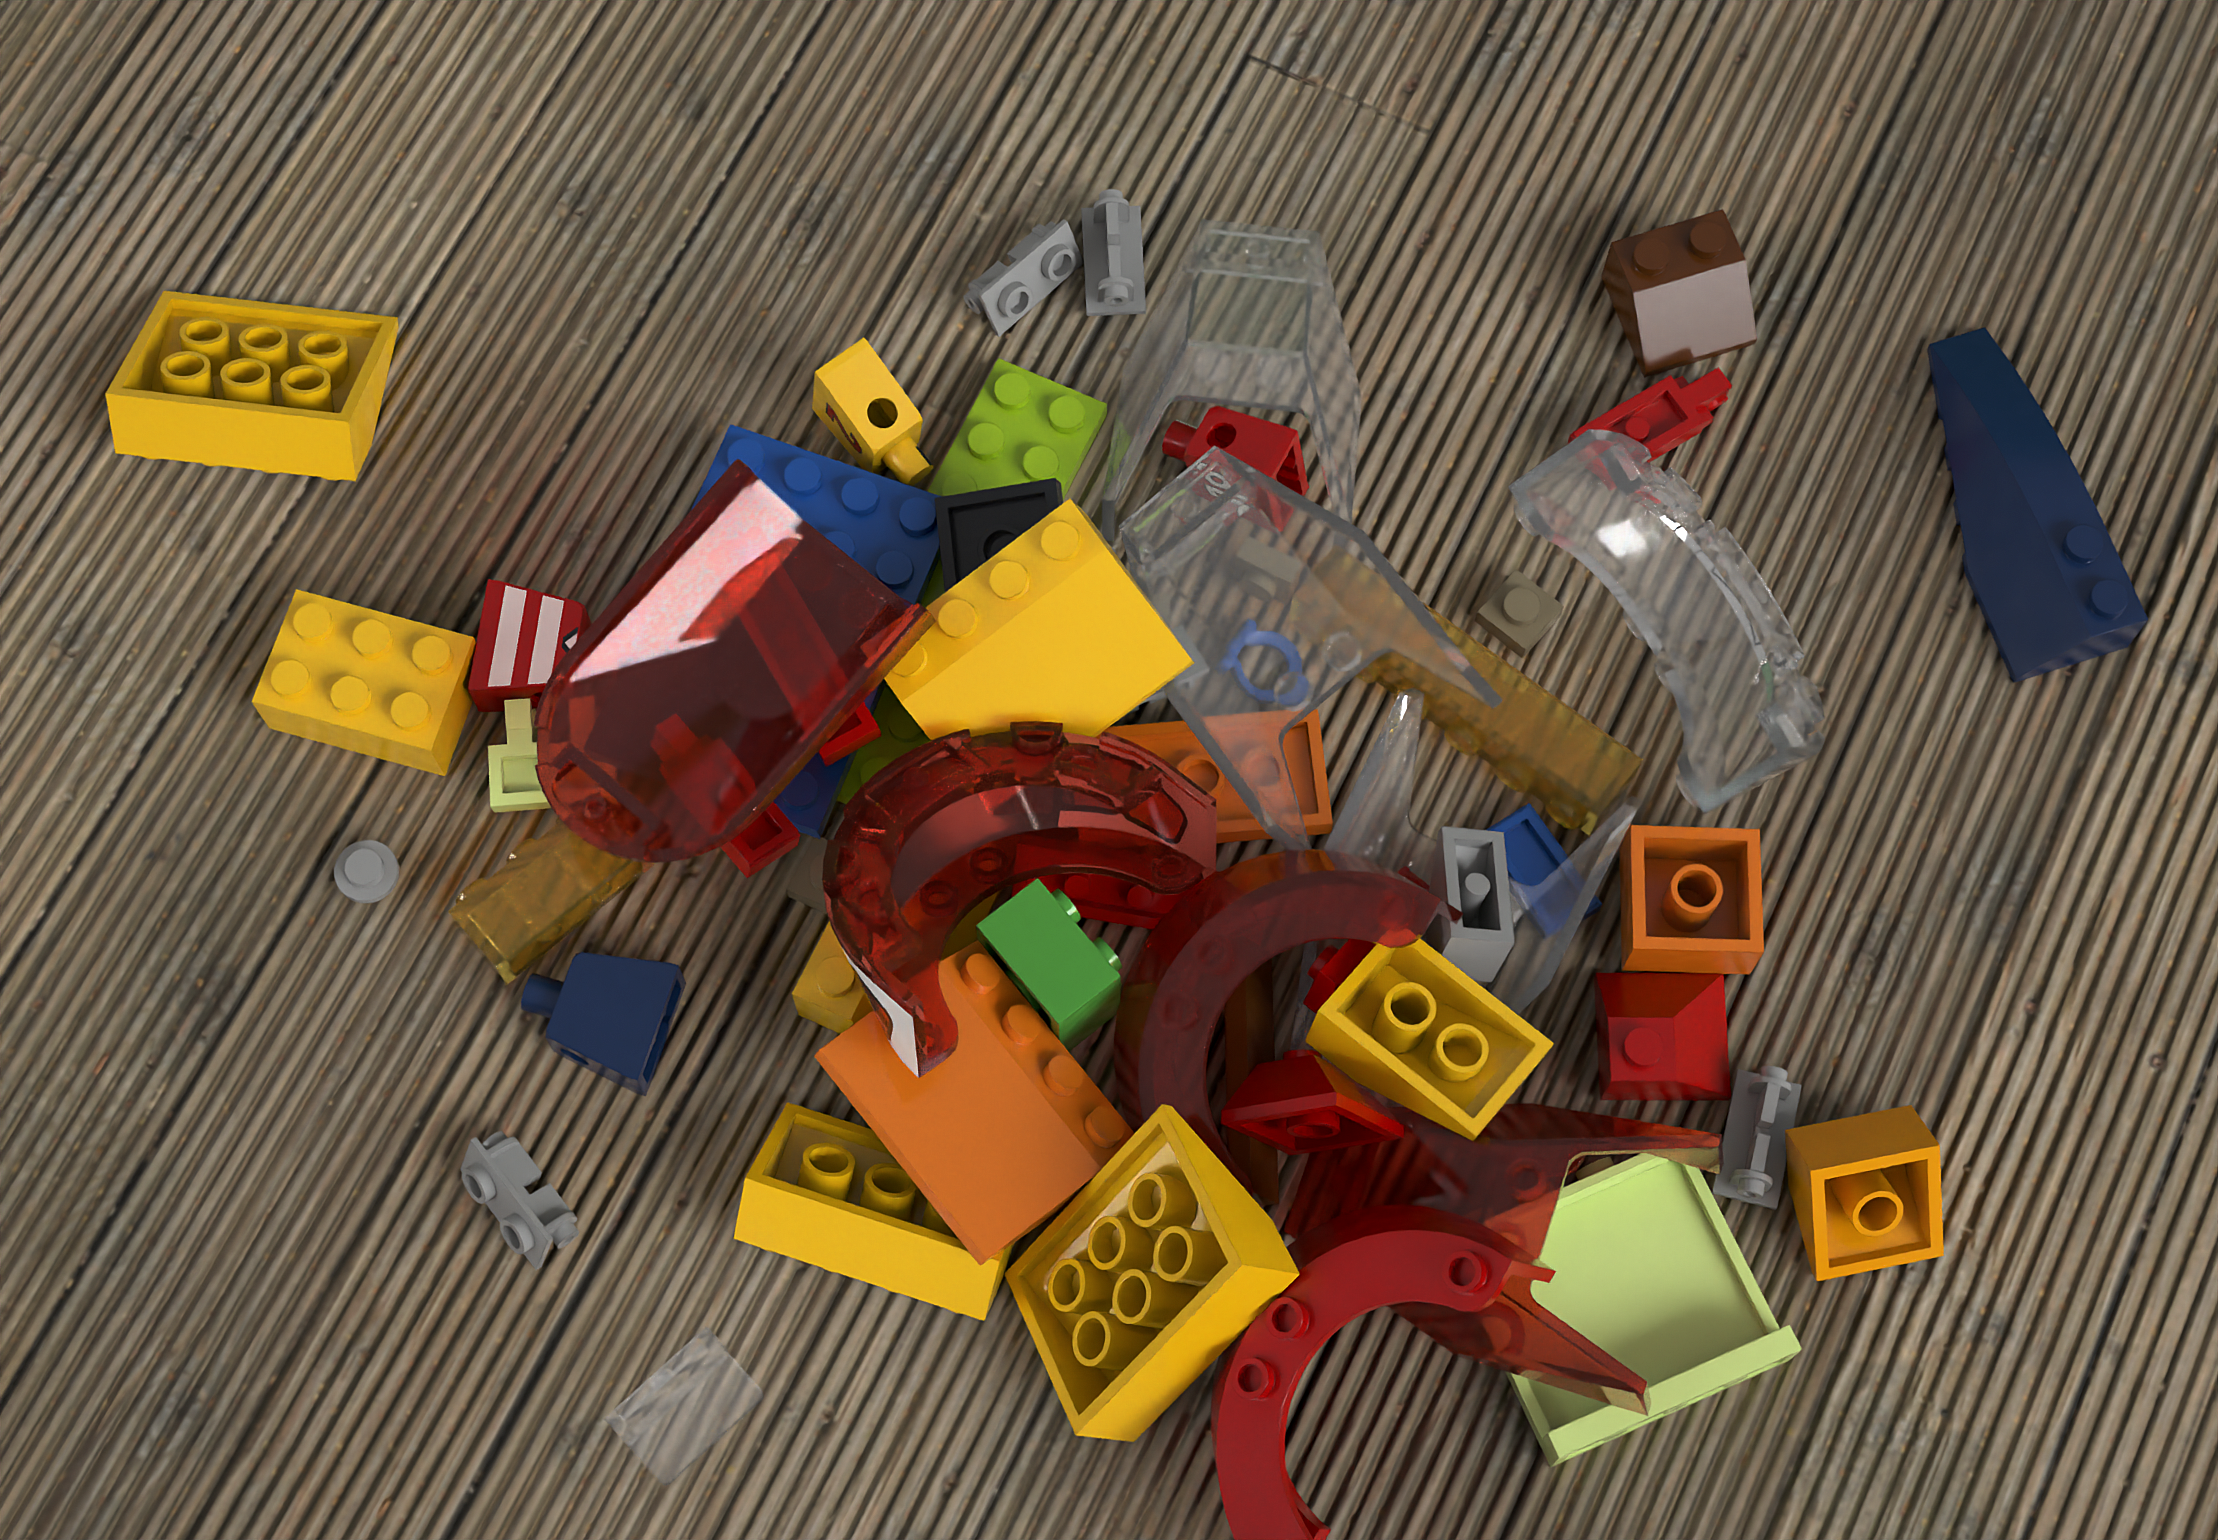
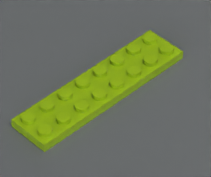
[837,358,1107,807]

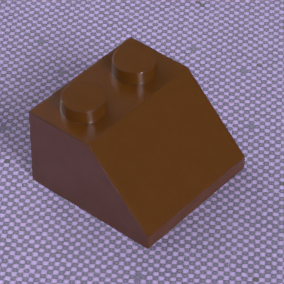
[1601,209,1757,378]

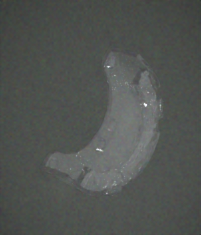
[1508,429,1825,814]

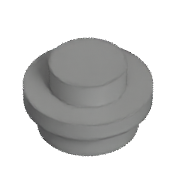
[334,840,399,903]

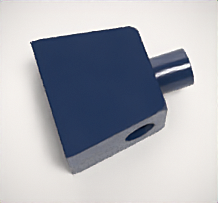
[521,952,686,1096]

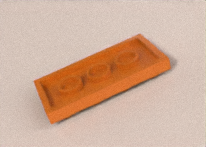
[1070,709,1333,853]

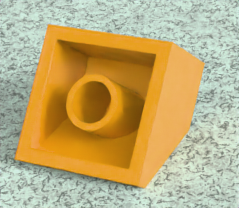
[1785,1105,1944,1281]

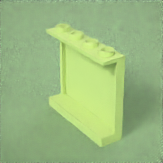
[1467,1131,1802,1467]

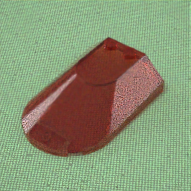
[534,459,936,863]

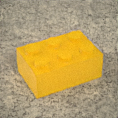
[251,589,476,776]

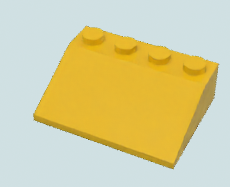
[105,291,399,481]
[866,498,1195,814]
[1004,1104,1300,1442]

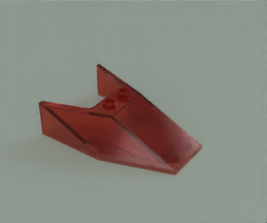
[1284,1103,1724,1416]

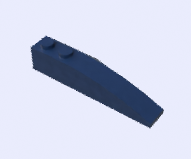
[1927,327,2148,683]

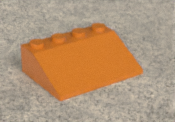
[814,940,1135,1266]

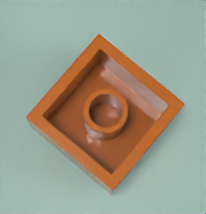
[1619,825,1764,975]

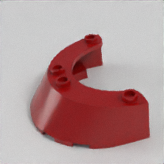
[1211,1204,1556,1540]

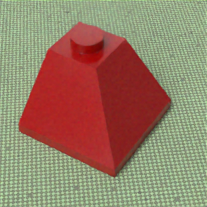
[1594,973,1731,1101]
[1221,1049,1404,1156]

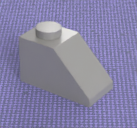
[1425,826,1515,982]

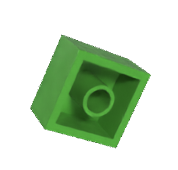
[976,878,1122,1051]

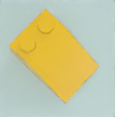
[1305,921,1554,1141]

